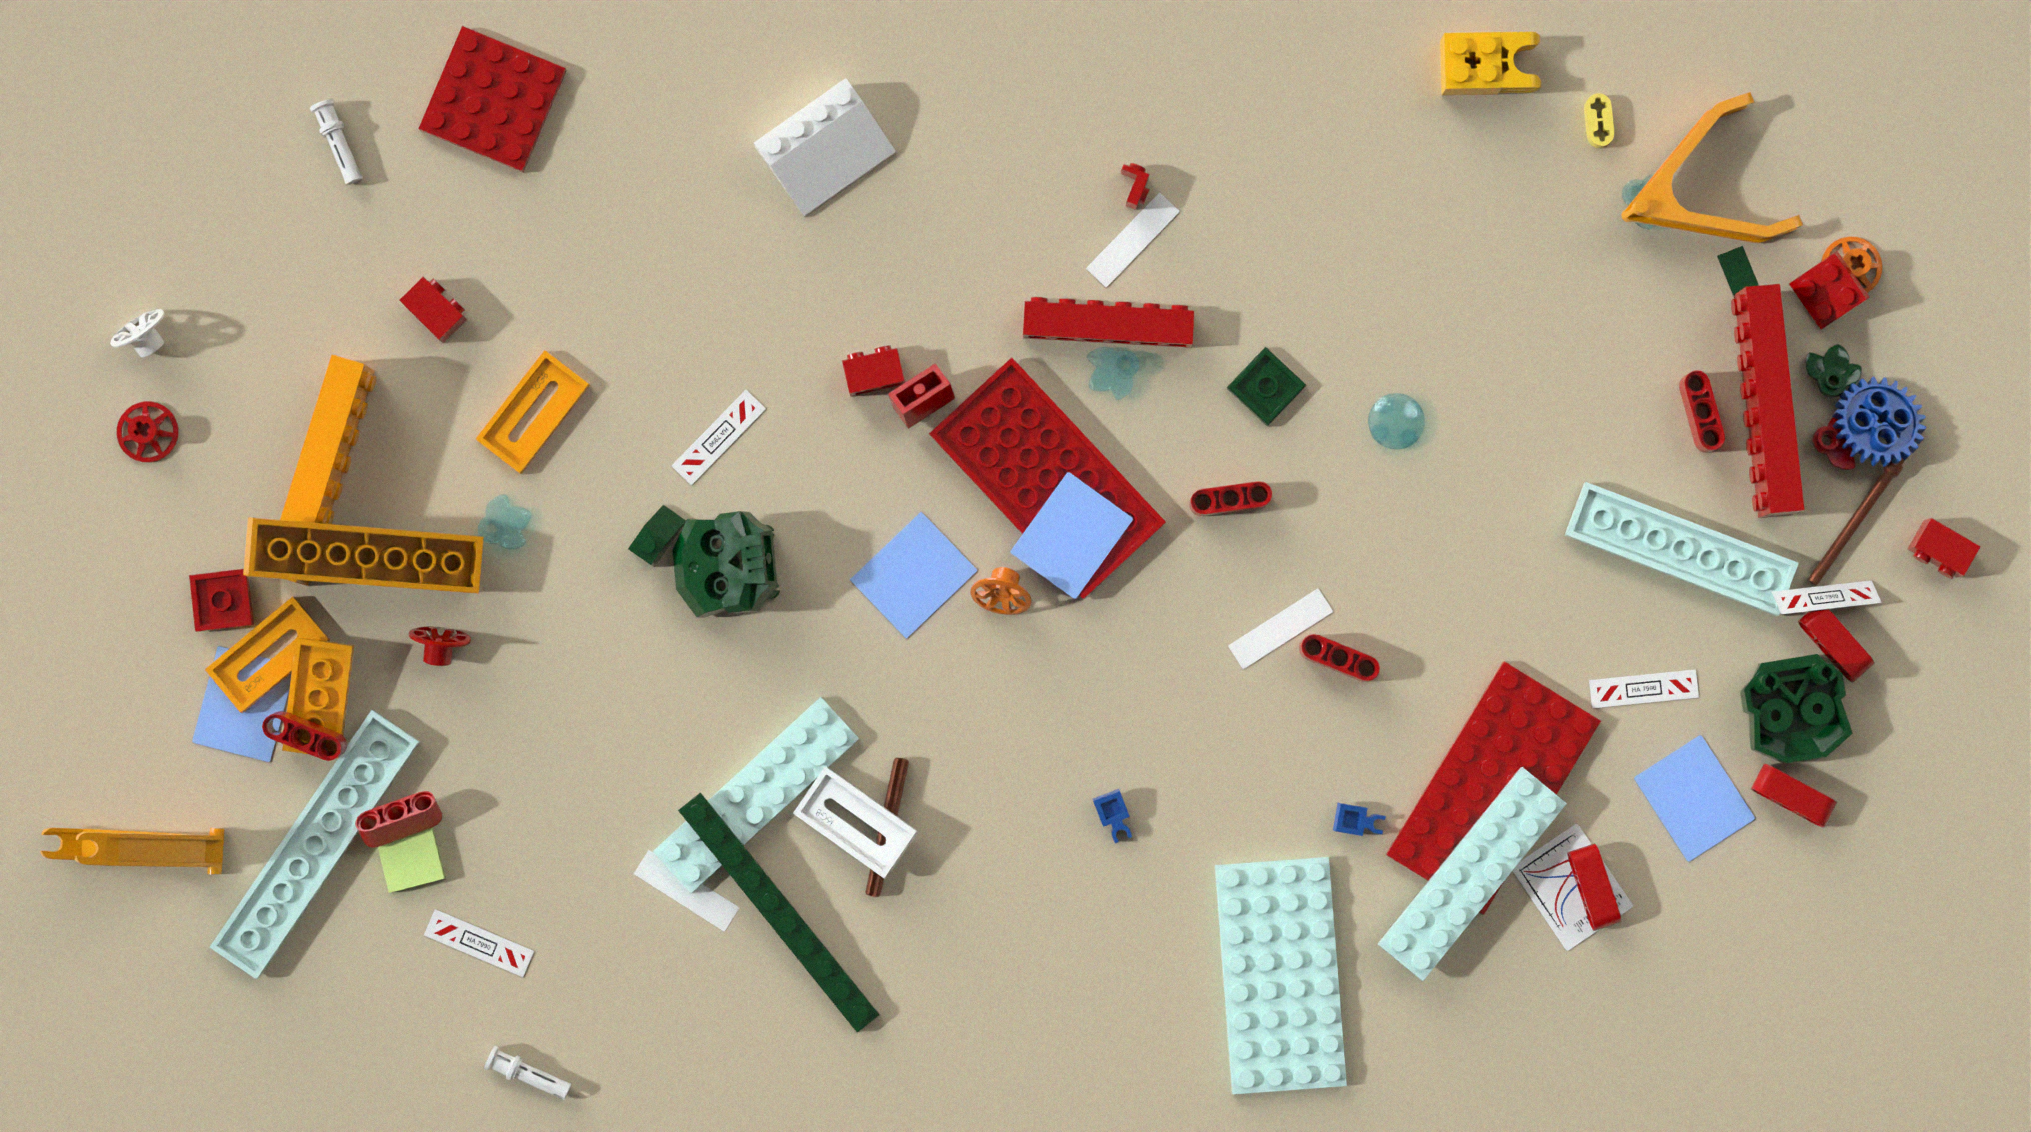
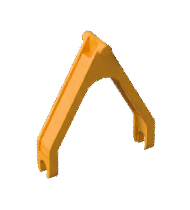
[1621,92,1803,243]
[40,827,225,874]

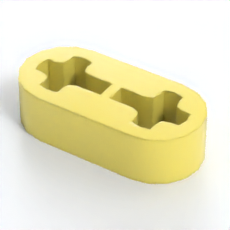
[1584,93,1614,148]

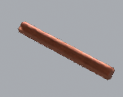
[865,757,909,897]

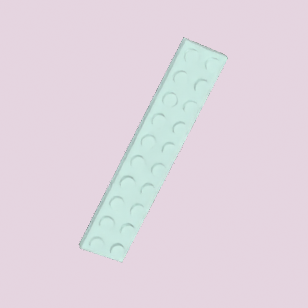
[210,710,420,979]

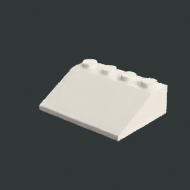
[754,78,896,217]

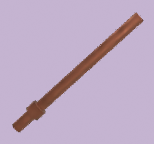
[1807,452,1911,586]

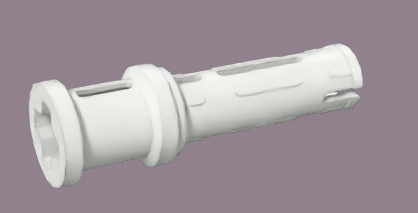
[310,99,363,185]
[484,1045,572,1101]

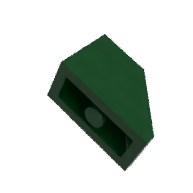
[628,505,686,567]

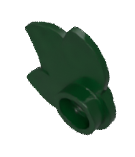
[1806,344,1862,397]

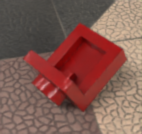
[1121,163,1150,210]

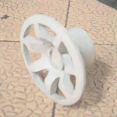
[110,309,165,357]

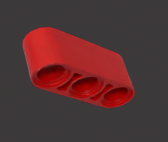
[1679,370,1725,453]
[1189,481,1272,517]
[1798,609,1875,683]
[1299,634,1380,682]
[262,711,347,761]
[1751,764,1837,828]
[355,791,442,848]
[1567,843,1622,931]

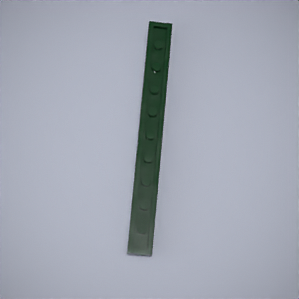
[678,792,880,1033]

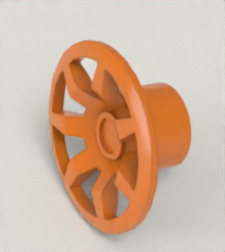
[1821,236,1882,293]
[970,567,1031,615]

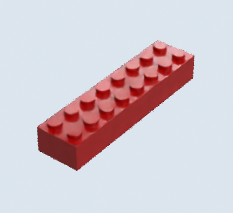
[1731,284,1805,518]

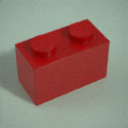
[399,276,467,343]
[842,345,905,397]
[888,363,955,429]
[1908,518,1981,579]

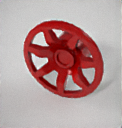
[116,401,179,463]
[409,626,471,666]

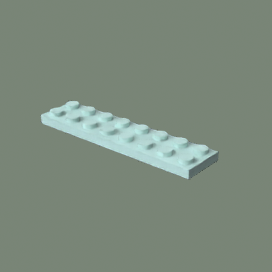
[1564,482,1799,616]
[653,697,859,893]
[1378,767,1567,981]

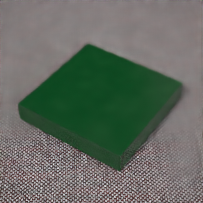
[1227,347,1306,427]

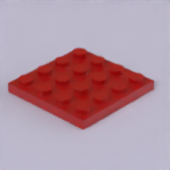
[418,26,567,173]

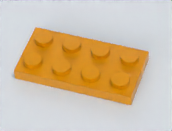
[282,637,355,758]

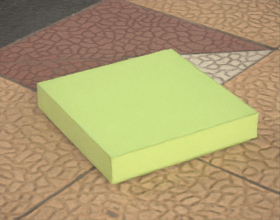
[378,827,446,893]

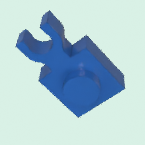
[1093,789,1132,843]
[1333,803,1386,836]

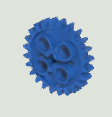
[1832,377,1926,467]

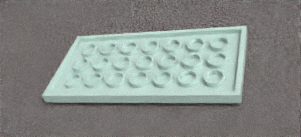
[1215,857,1347,1094]

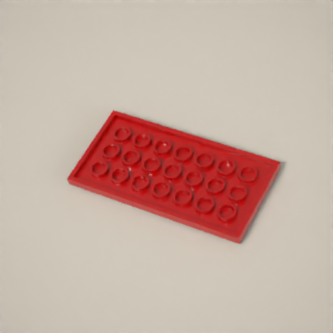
[929,357,1166,599]
[1385,661,1601,915]

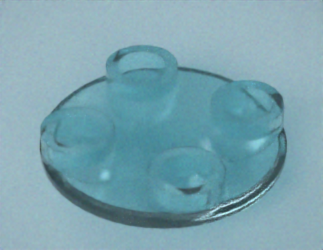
[1368,393,1425,449]

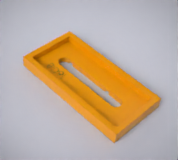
[476,350,590,474]
[205,596,330,713]

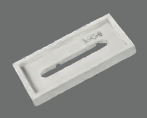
[793,766,919,879]

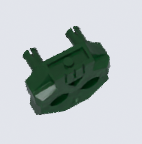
[672,511,780,618]
[1740,654,1853,763]

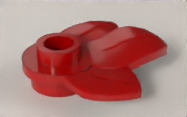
[1812,417,1856,470]

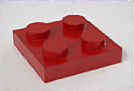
[1789,251,1870,330]
[189,569,254,632]

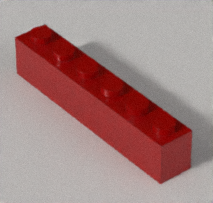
[1023,297,1194,348]

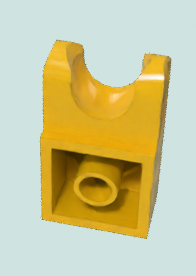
[1440,32,1541,96]

